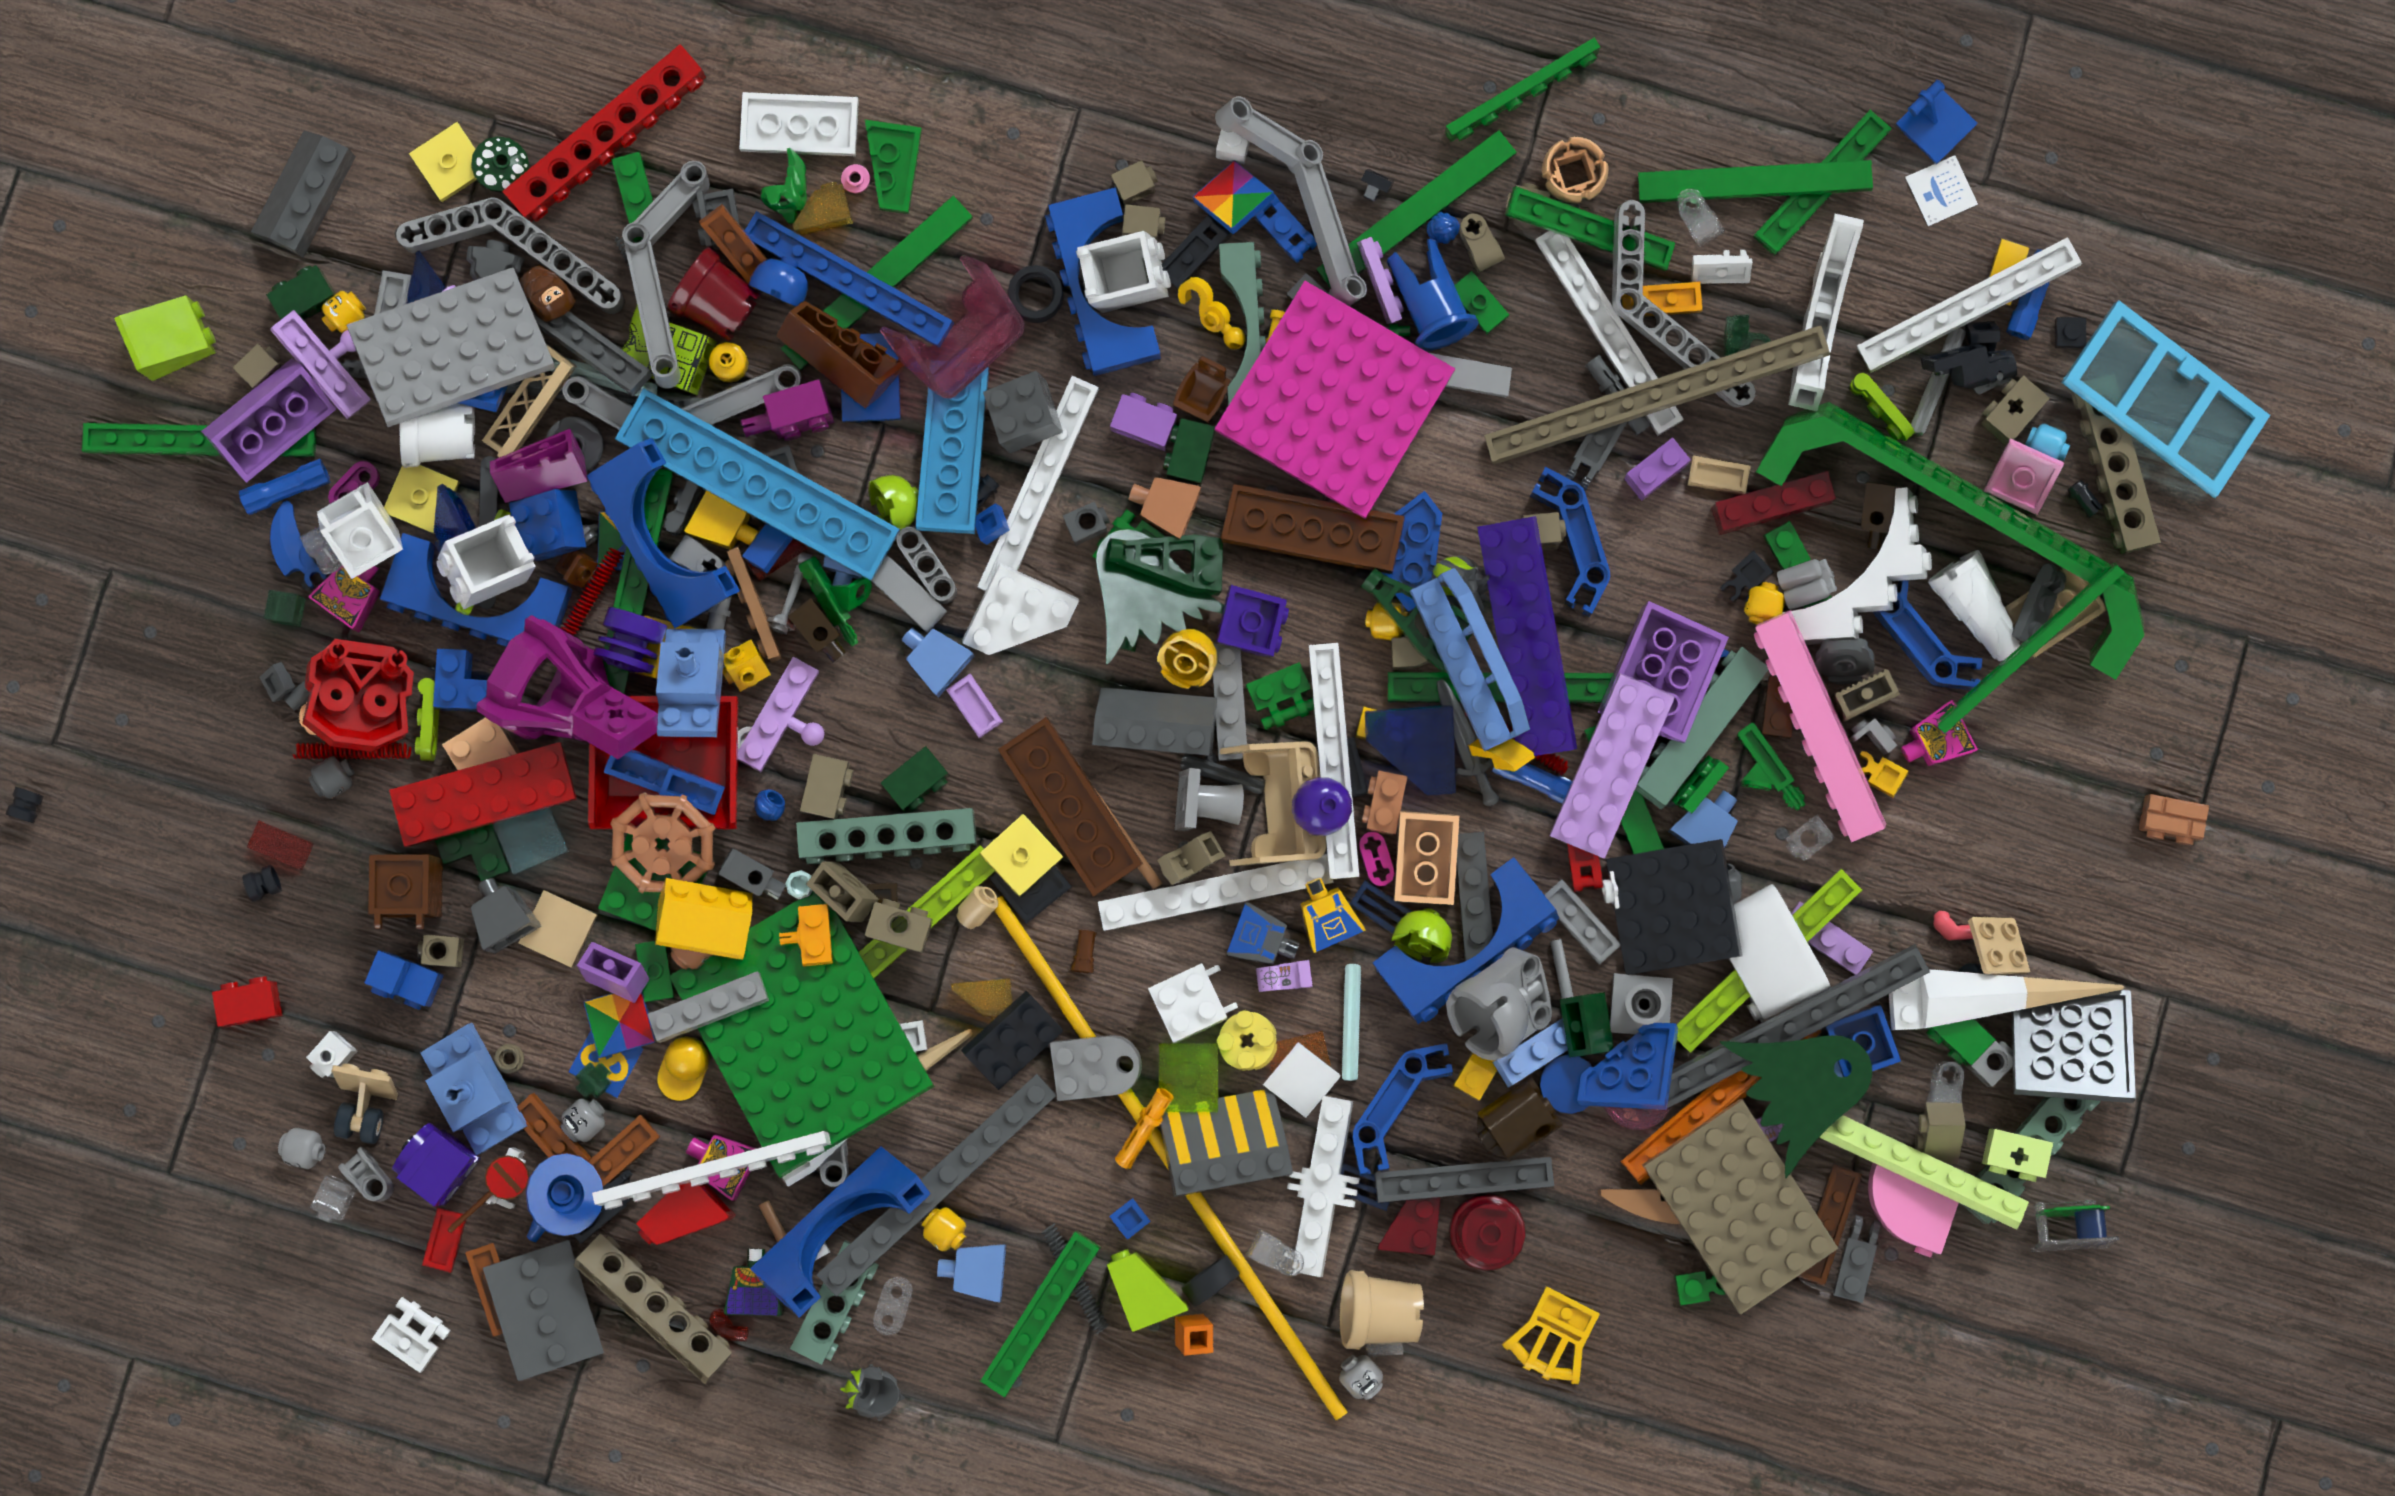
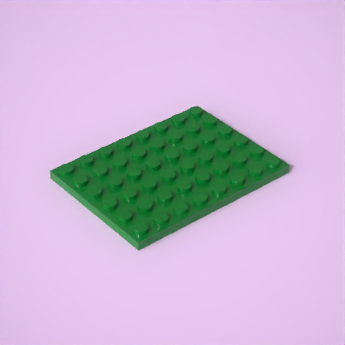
[669,891,935,1178]

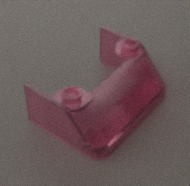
[880,255,1025,399]

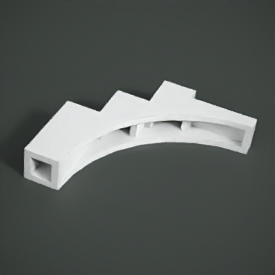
[1788,214,1864,411]
[1782,487,1932,645]

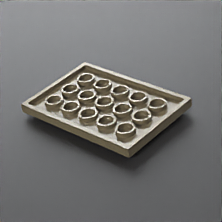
[1642,1099,1839,1315]

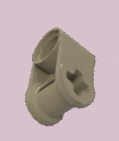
[1459,214,1505,273]

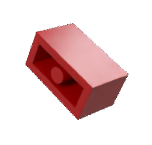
[212,976,283,1027]

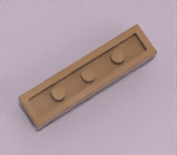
[725,547,783,662]

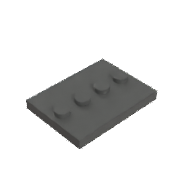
[483,1240,604,1381]

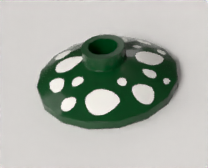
[471,136,529,193]

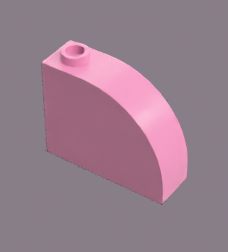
[1868,1163,1959,1258]

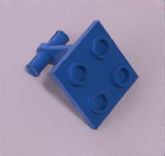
[1895,79,1978,165]

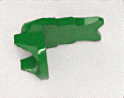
[761,148,807,224]

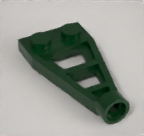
[1106,534,1223,596]
[1361,568,1473,672]

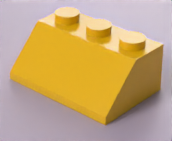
[655,878,753,960]

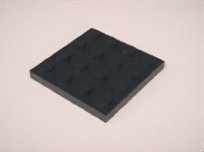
[1606,839,1743,975]

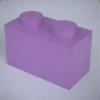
[1110,393,1177,451]
[1624,437,1691,501]
[577,942,650,1003]

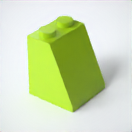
[114,295,216,381]
[1107,1249,1189,1332]

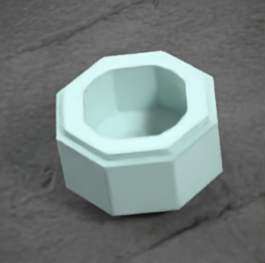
[785,870,813,899]

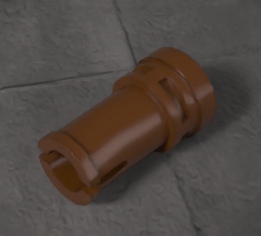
[1070,930,1097,974]

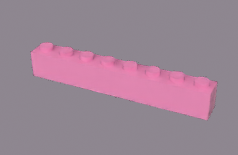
[1754,610,1886,842]

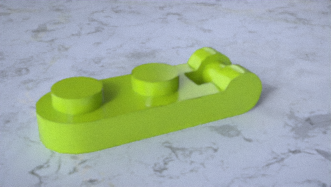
[1849,373,1915,441]
[415,678,440,761]

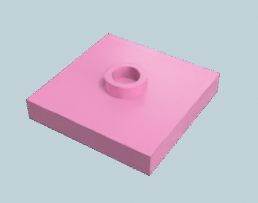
[1984,439,2064,515]

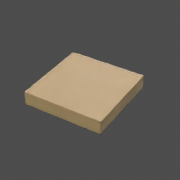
[519,890,598,968]

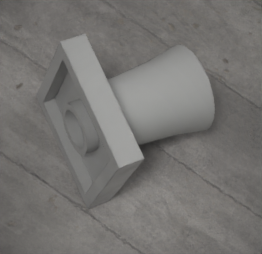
[1175,768,1244,831]
[1610,973,1673,1035]

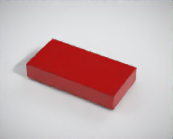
[422,1207,466,1273]

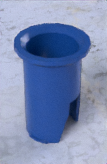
[1386,239,1479,351]

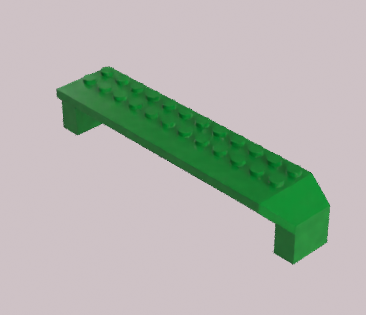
[1756,402,2144,680]

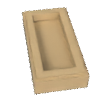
[1687,456,1750,495]

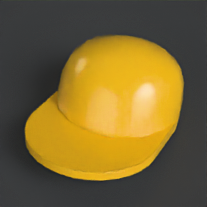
[657,1036,710,1101]

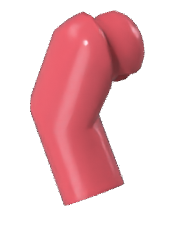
[1933,911,1973,941]

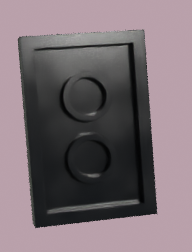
[961,990,1064,1090]

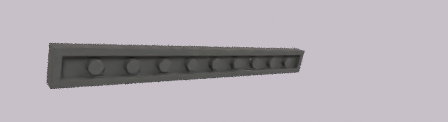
[1667,944,1930,1108]
[817,1074,1057,1297]

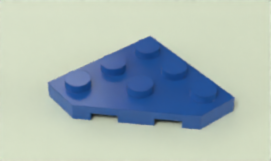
[1381,491,1442,613]
[1577,1023,1678,1110]

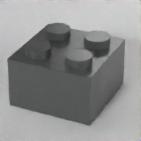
[983,371,1063,453]

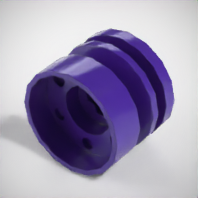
[593,607,668,674]

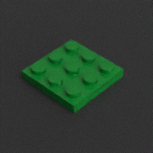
[598,833,709,931]

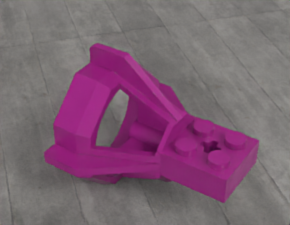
[476,615,658,759]

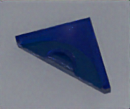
[407,250,446,304]

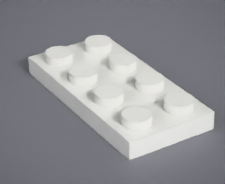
[739,92,859,156]

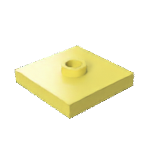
[409,122,477,202]
[384,465,460,535]
[980,814,1063,897]

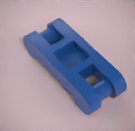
[1254,194,1317,263]

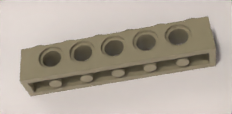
[2072,374,2161,555]
[574,1233,732,1384]

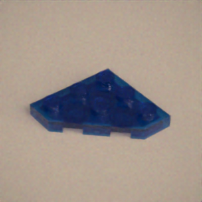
[1365,705,1456,796]

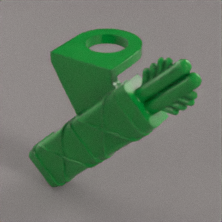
[799,556,872,646]
[1737,723,1805,810]

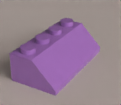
[201,358,336,483]

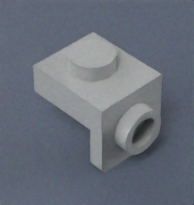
[1849,718,1897,755]

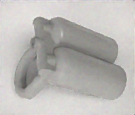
[1777,559,1837,610]

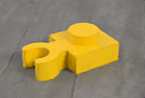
[1860,751,1908,798]

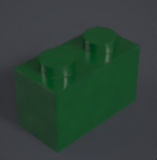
[266,265,336,321]
[1163,418,1215,487]
[881,746,950,812]
[1560,992,1614,1058]

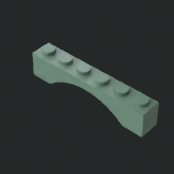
[1219,242,1266,406]

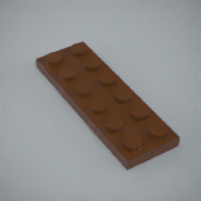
[1221,484,1405,575]
[998,717,1143,897]

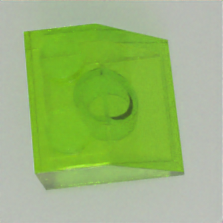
[1159,1043,1218,1112]

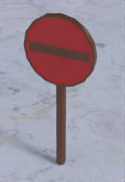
[448,1155,529,1233]

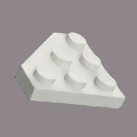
[962,563,1079,655]

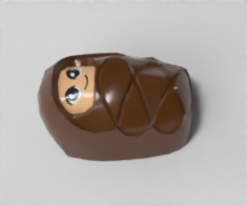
[520,265,576,323]

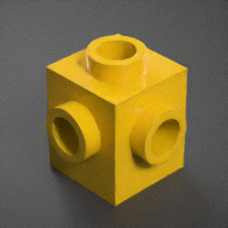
[723,639,771,692]

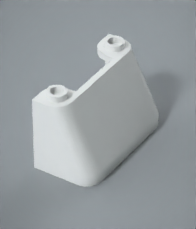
[1729,884,1831,1023]

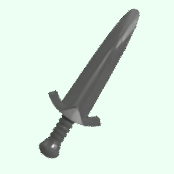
[1437,679,1499,806]

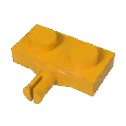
[779,904,833,967]

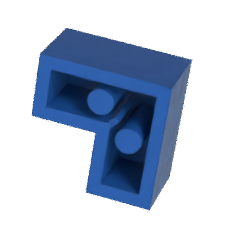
[433,649,487,712]
[364,950,444,1010]

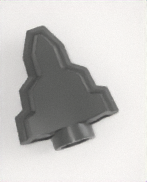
[466,240,525,281]

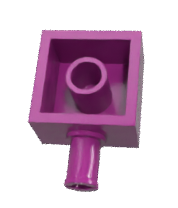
[741,379,835,441]

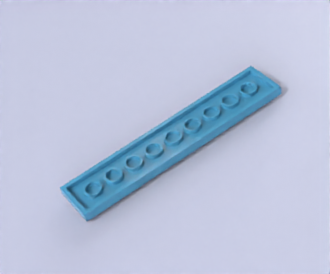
[615,388,900,581]

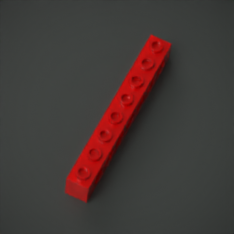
[502,44,706,222]

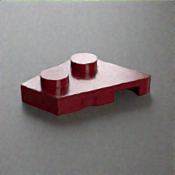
[1378,1197,1440,1255]

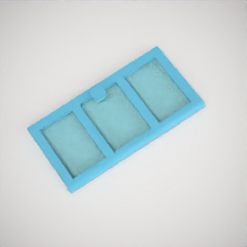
[2061,300,2270,498]

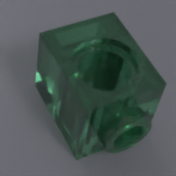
[264,590,306,627]

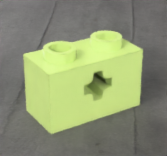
[1982,1129,2053,1182]

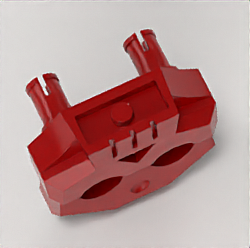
[302,639,414,752]

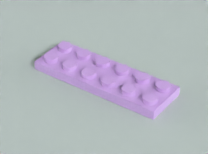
[1550,673,1675,859]

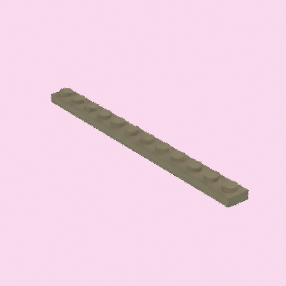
[1484,325,1831,465]

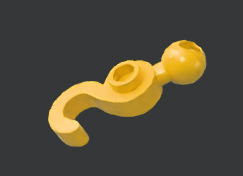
[1178,277,1246,350]

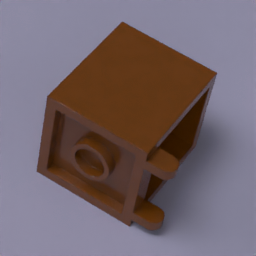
[368,855,443,929]

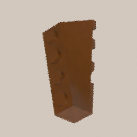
[776,300,909,408]

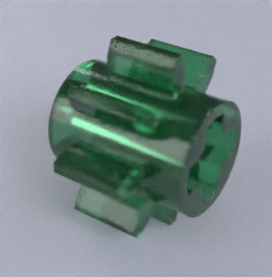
[575,1062,612,1099]

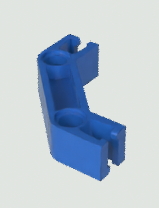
[1530,467,1610,617]
[1873,580,1982,690]
[1353,1043,1453,1177]

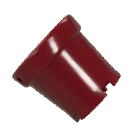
[666,247,761,342]
[1449,1193,1526,1271]

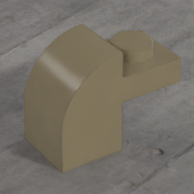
[1391,613,1431,670]
[1157,831,1225,885]

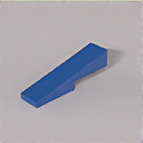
[604,749,725,815]

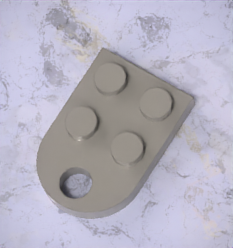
[1050,1035,1142,1101]

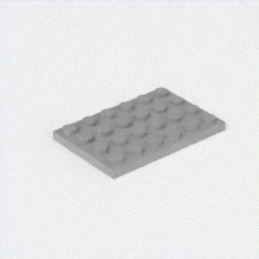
[347,267,555,427]

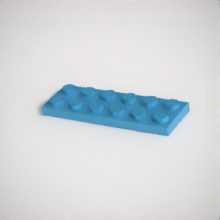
[916,361,989,534]

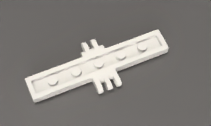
[1287,1096,1360,1277]

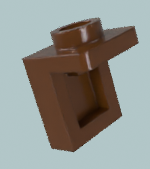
[554,550,598,588]

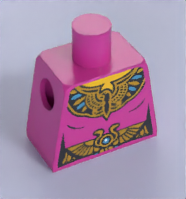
[308,565,380,633]
[1901,700,1978,766]
[686,1135,758,1201]

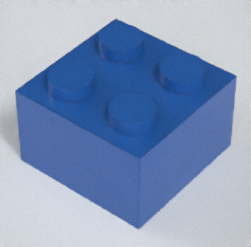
[509,489,586,561]
[1821,1005,1901,1077]

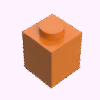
[1175,1314,1213,1356]

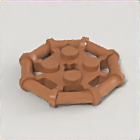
[610,792,715,894]

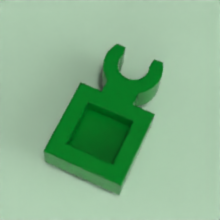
[1675,1271,1725,1305]

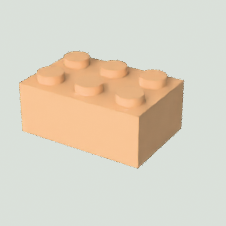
[442,717,520,770]
[1394,811,1460,905]

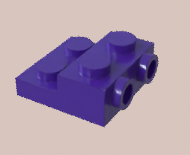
[1216,585,1289,658]

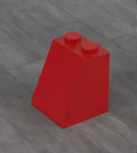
[636,1182,736,1245]

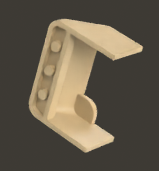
[1220,742,1326,866]

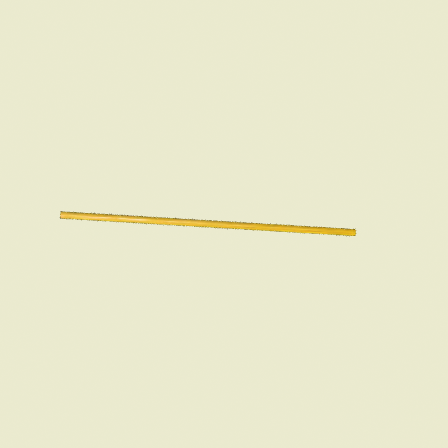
[994,896,1348,1420]

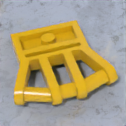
[1502,1286,1600,1385]

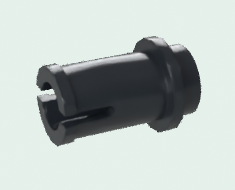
[977,474,1000,511]
[2067,480,2103,518]

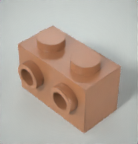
[1362,770,1407,836]

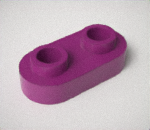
[328,461,380,504]

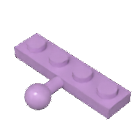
[270,310,371,420]
[738,657,825,773]

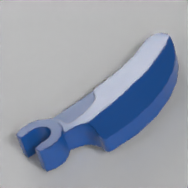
[270,501,327,589]

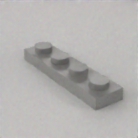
[1213,644,1247,761]
[648,971,769,1043]

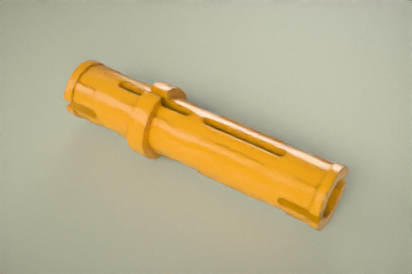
[1115,1088,1174,1169]

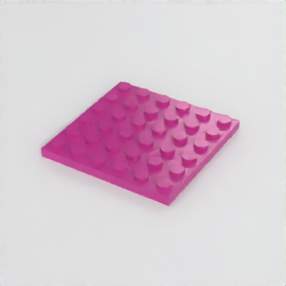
[1215,281,1455,519]

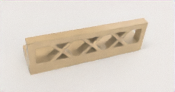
[482,346,577,458]

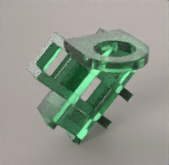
[1724,314,1771,357]

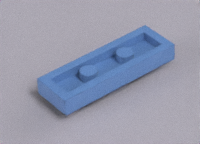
[1492,1018,1568,1087]

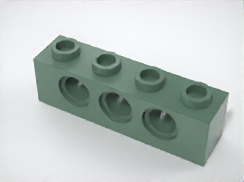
[790,1240,879,1365]

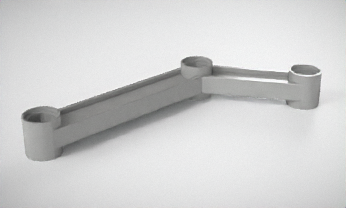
[1215,96,1367,306]
[622,161,710,389]
[562,364,801,430]

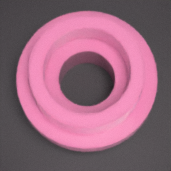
[841,164,870,194]

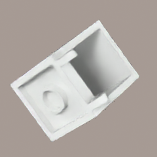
[1076,231,1171,313]
[317,482,403,579]
[436,515,536,610]
[1148,963,1238,1044]

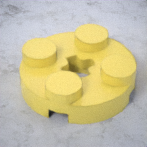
[1217,1010,1277,1071]

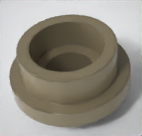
[494,1044,524,1073]

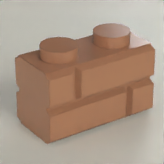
[2139,794,2209,846]

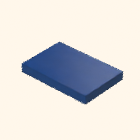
[841,333,901,423]

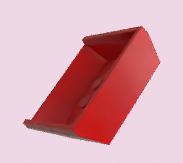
[588,696,738,829]

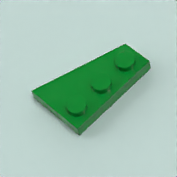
[864,119,922,214]

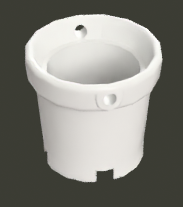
[399,403,475,468]

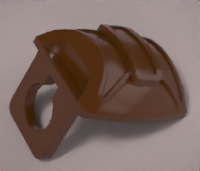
[1172,356,1230,423]

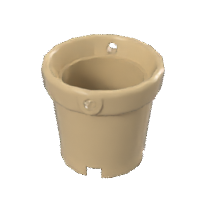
[1340,1270,1424,1350]

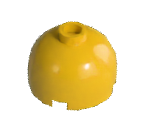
[1157,629,1217,689]

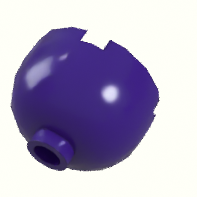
[1292,777,1352,836]

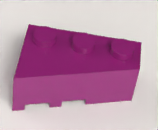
[490,429,587,503]

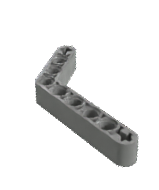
[396,198,625,314]
[1612,200,1756,407]

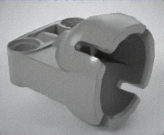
[1446,947,1552,1061]

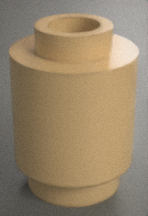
[956,886,998,929]

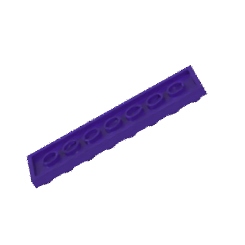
[1477,516,1577,756]

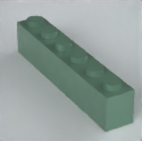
[1635,647,1768,810]

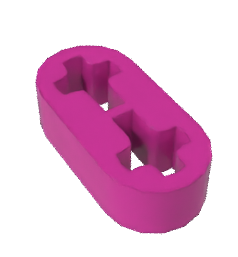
[1359,832,1394,887]

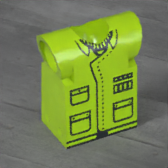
[621,305,717,396]

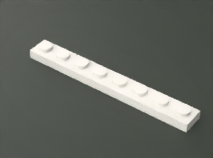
[1535,231,1683,436]
[1857,237,2082,373]
[978,376,1099,591]
[1309,643,1359,880]
[1098,854,1334,931]
[592,1131,831,1210]

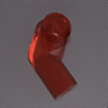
[709,1309,749,1342]

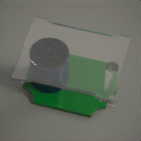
[2031,1200,2119,1252]

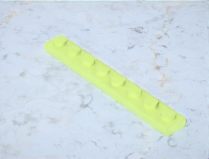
[1819,1115,2029,1230]

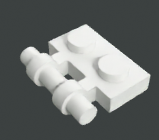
[372,1297,451,1373]

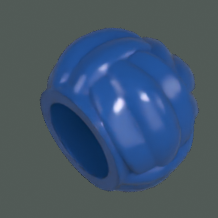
[1426,212,1460,244]
[754,789,785,821]

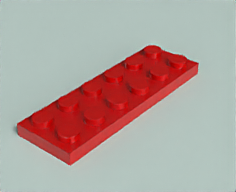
[389,742,577,847]

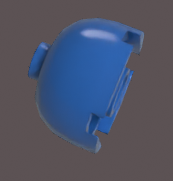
[748,256,808,307]

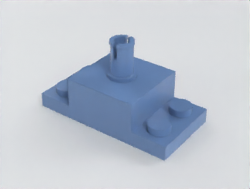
[656,629,726,737]
[420,1023,527,1155]

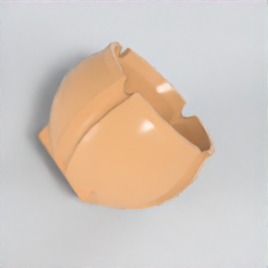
[1542,137,1608,204]

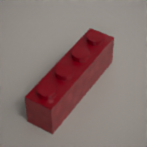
[1711,471,1836,535]

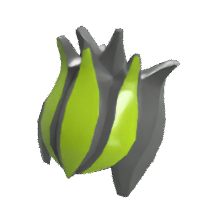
[1432,555,1490,612]
[840,1364,905,1421]

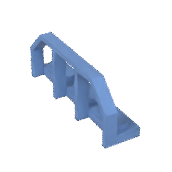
[1410,568,1530,751]

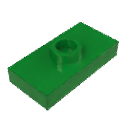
[1455,271,1509,335]
[635,941,675,1002]

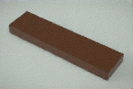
[1797,1164,1862,1286]

